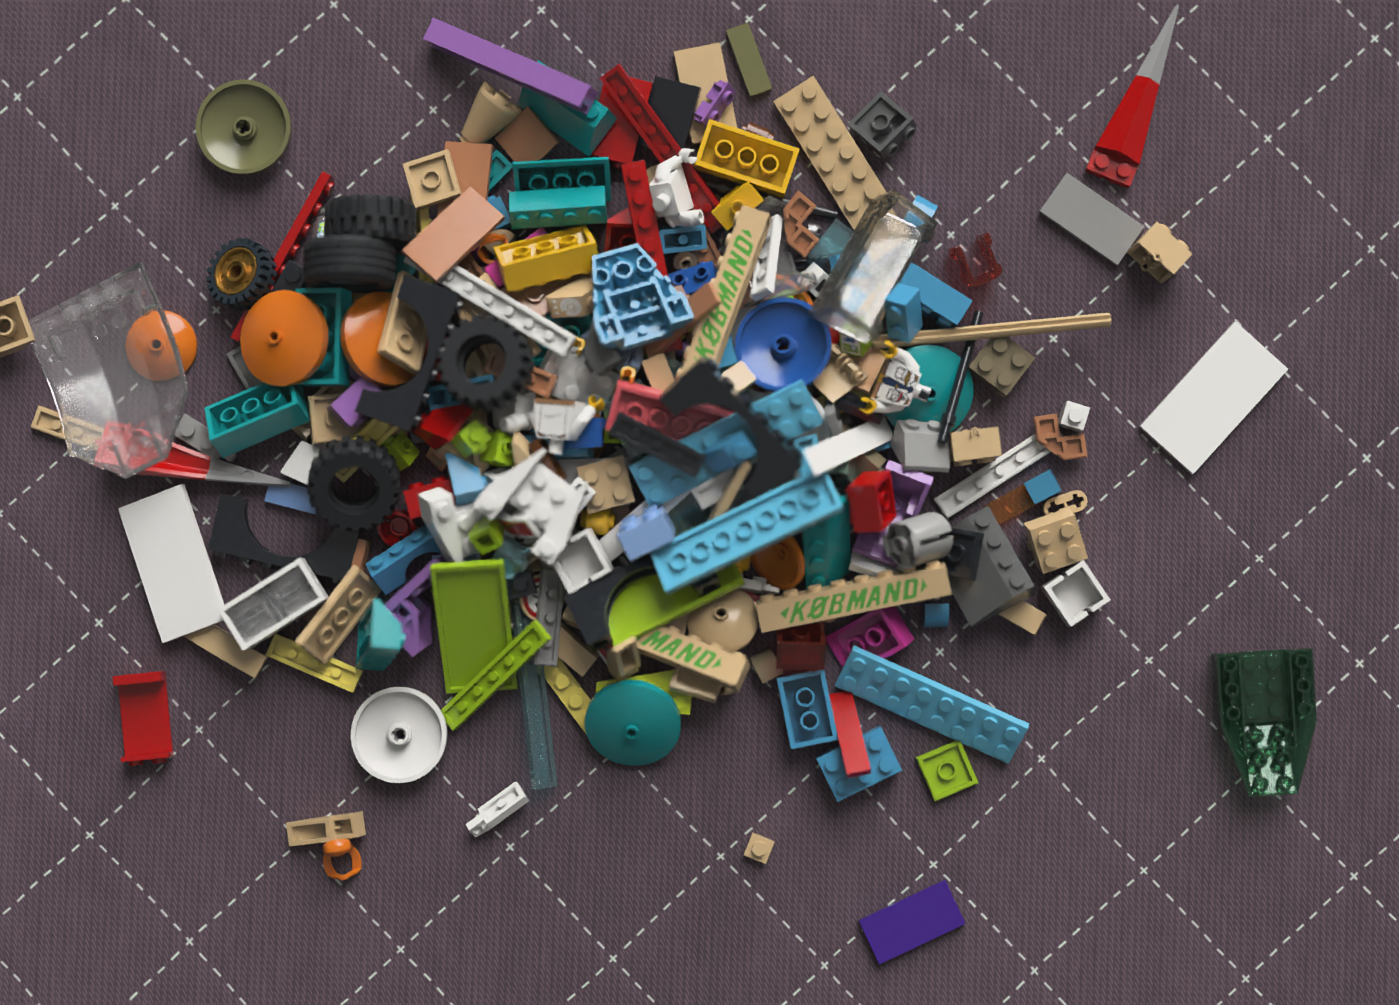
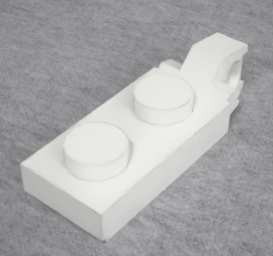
[466,782,529,837]

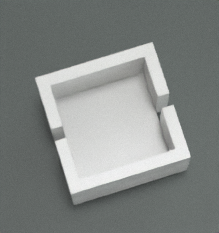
[553,528,614,594]
[1040,560,1110,627]

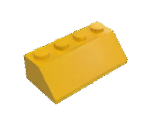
[694,119,800,198]
[493,224,598,292]

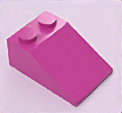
[825,606,915,668]

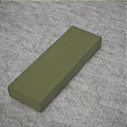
[726,22,772,98]

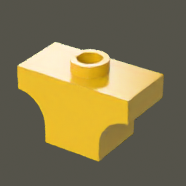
[712,181,764,231]

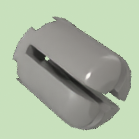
[883,512,953,570]

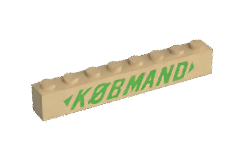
[675,205,772,380]
[756,560,951,633]
[562,605,750,692]

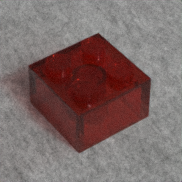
[775,622,826,672]

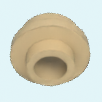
[674,251,697,270]

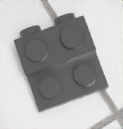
[848,91,917,160]

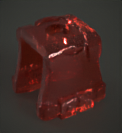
[947,232,1002,287]

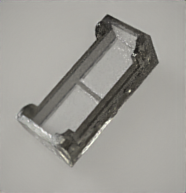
[808,189,938,343]

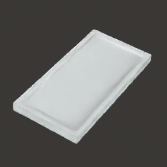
[1139,321,1288,474]
[118,484,224,643]

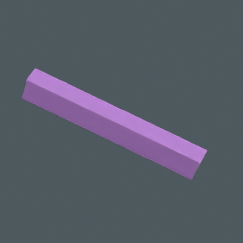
[423,18,599,115]

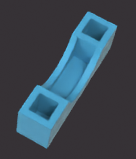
[366,525,442,595]

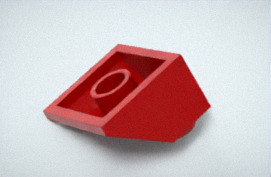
[604,207,636,252]
[413,404,473,450]

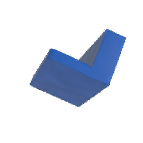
[563,418,607,450]

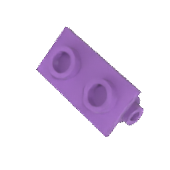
[694,80,736,127]

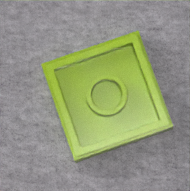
[915,740,978,801]

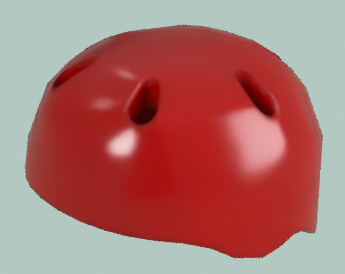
[377,509,417,546]

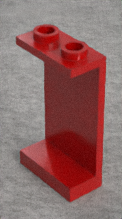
[586,71,653,170]
[113,671,174,766]

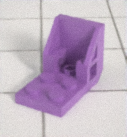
[852,460,934,569]
[384,555,447,657]

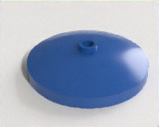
[735,297,832,392]

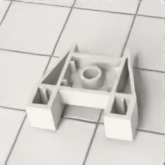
[473,449,589,565]
[418,467,518,563]

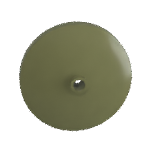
[195,79,292,175]

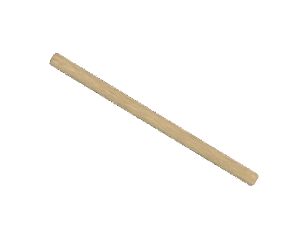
[872,313,1111,349]

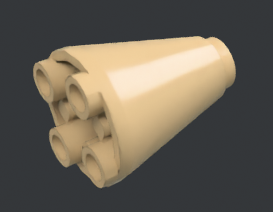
[459,81,523,144]

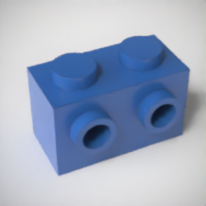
[668,261,718,296]

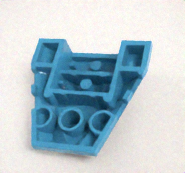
[592,243,694,351]

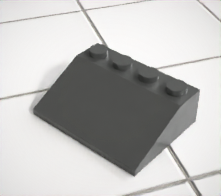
[948,506,1035,627]

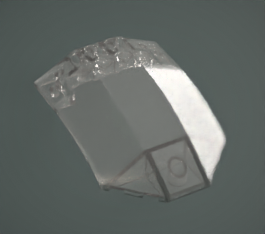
[29,262,188,478]

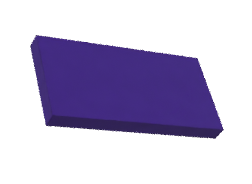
[859,879,966,964]

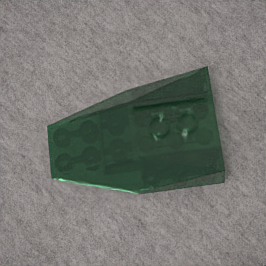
[1211,648,1317,797]

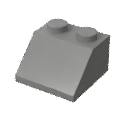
[890,419,950,472]

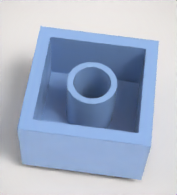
[617,504,676,561]

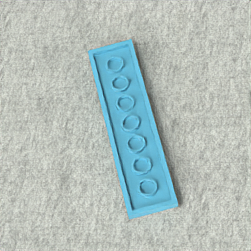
[629,379,824,506]
[650,470,844,594]
[834,645,1029,764]

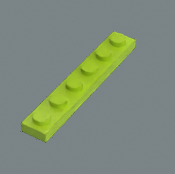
[441,620,552,731]

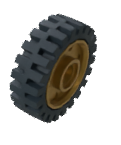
[206,238,277,311]

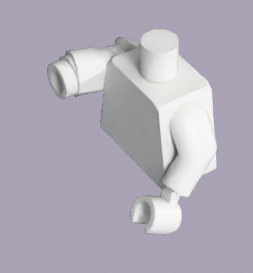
[649,148,704,228]
[492,391,536,437]

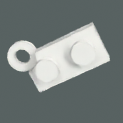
[739,574,780,595]

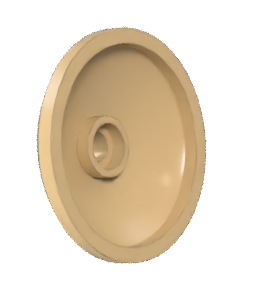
[687,588,759,653]

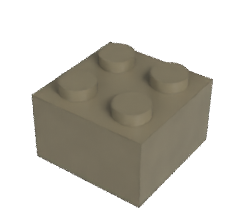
[968,337,1035,398]

